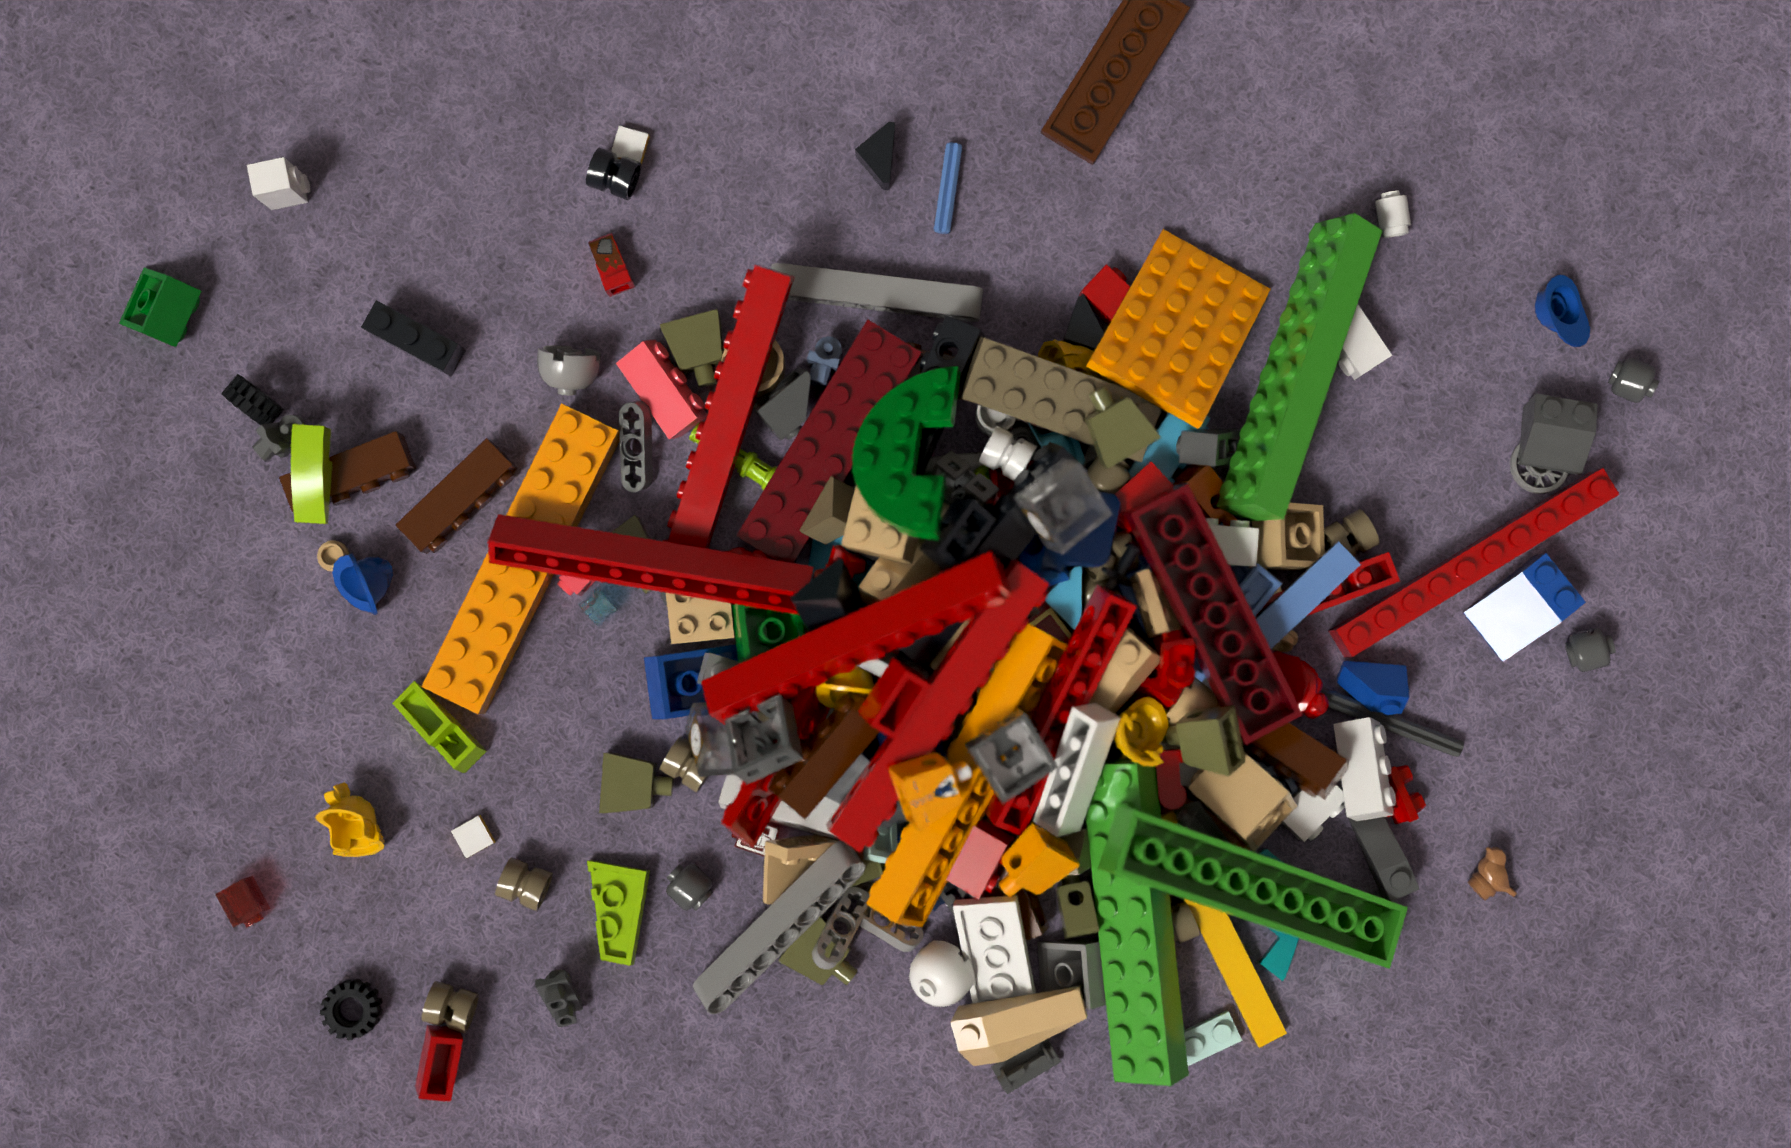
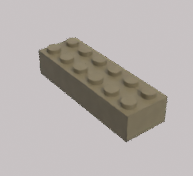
[959,337,1161,462]

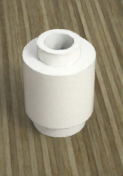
[1375,190,1411,238]

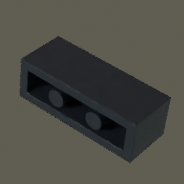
[361,300,466,377]

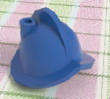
[332,553,393,615]

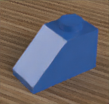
[1337,661,1409,715]

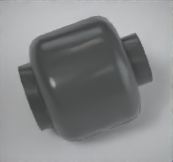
[1608,357,1659,403]
[1565,628,1616,672]
[666,864,713,911]

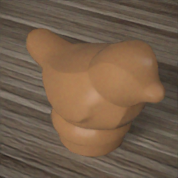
[1467,847,1517,901]

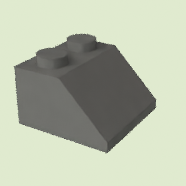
[753,367,811,440]
[1519,393,1598,475]

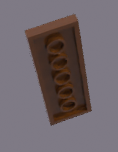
[1040,0,1190,165]

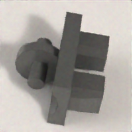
[252,414,306,461]
[535,969,583,1027]

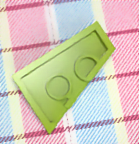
[587,860,650,966]

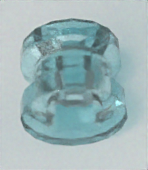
[578,587,618,627]

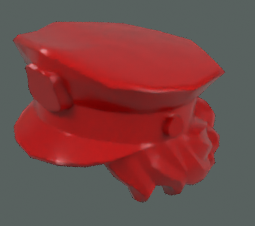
[1273,651,1329,719]

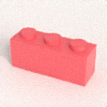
[616,340,708,440]

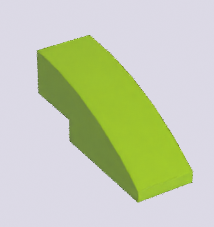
[291,424,332,524]
[392,681,487,774]

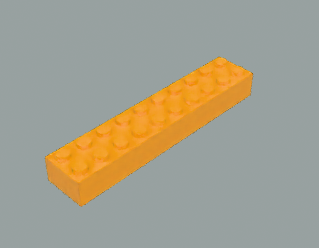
[421,403,620,714]
[866,623,1067,927]

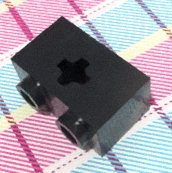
[920,498,996,570]

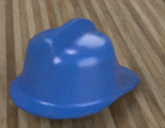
[1535,275,1590,347]

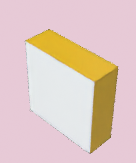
[611,126,650,165]
[451,815,495,858]

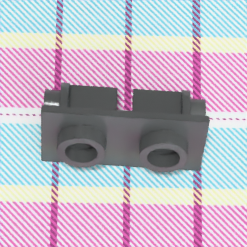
[1173,801,1230,844]
[991,1039,1061,1094]

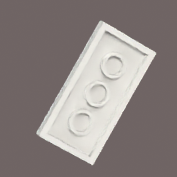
[953,895,1036,1004]

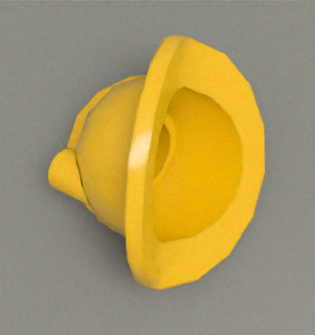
[815,666,875,709]

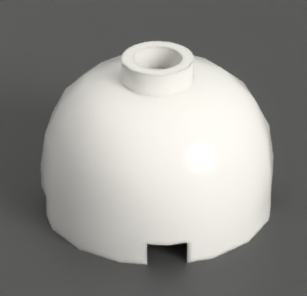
[909,941,975,1007]

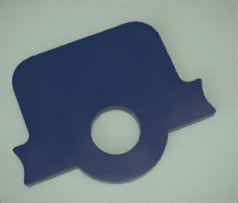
[1036,482,1121,574]

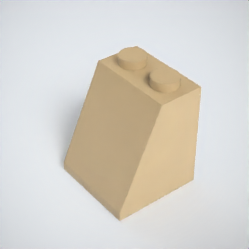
[1188,752,1297,852]

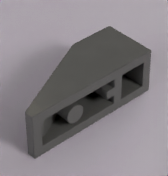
[1176,428,1242,467]
[1345,810,1420,901]

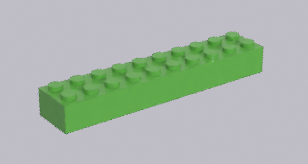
[1217,213,1383,521]
[1086,759,1189,1086]
[1098,806,1408,969]

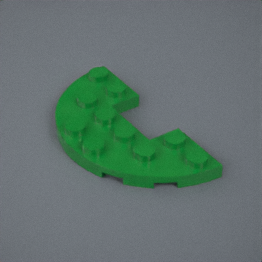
[852,366,961,539]

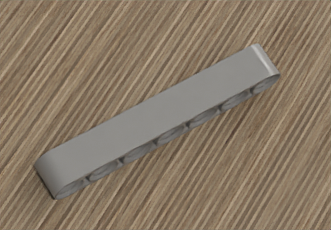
[771,263,983,322]
[693,841,865,1014]

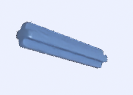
[934,142,962,234]

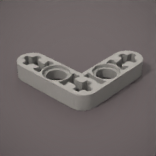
[812,887,923,969]

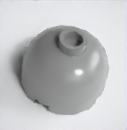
[537,345,601,396]

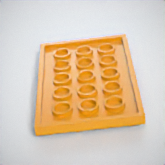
[1086,229,1271,429]

